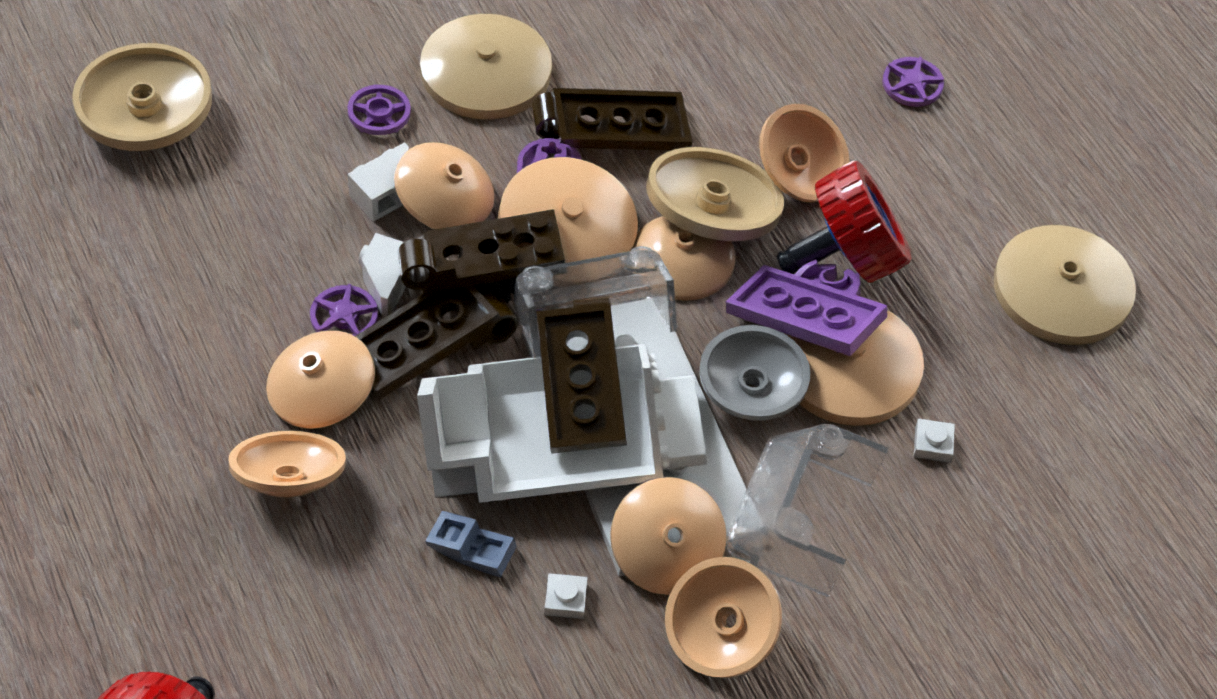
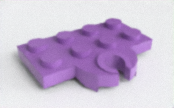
[726,259,887,356]

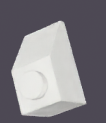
[359,233,406,318]

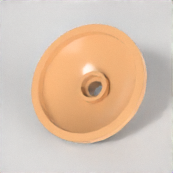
[759,104,850,203]
[394,142,494,230]
[631,216,736,301]
[266,331,375,429]
[229,431,346,497]
[610,477,726,595]
[665,557,782,678]

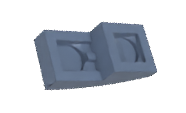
[425,511,517,578]

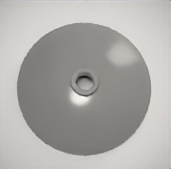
[699,325,810,420]

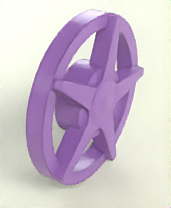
[882,57,944,107]
[347,85,411,135]
[310,284,378,336]

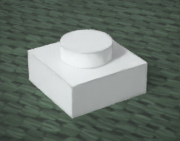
[914,419,955,462]
[544,573,587,619]

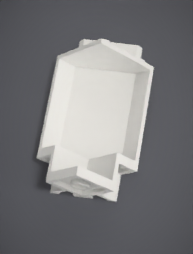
[417,344,707,503]

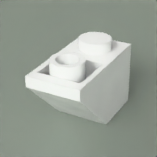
[348,143,409,222]

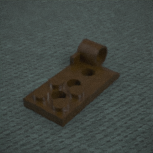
[532,88,693,151]
[398,209,566,294]
[355,286,519,400]
[536,296,627,454]

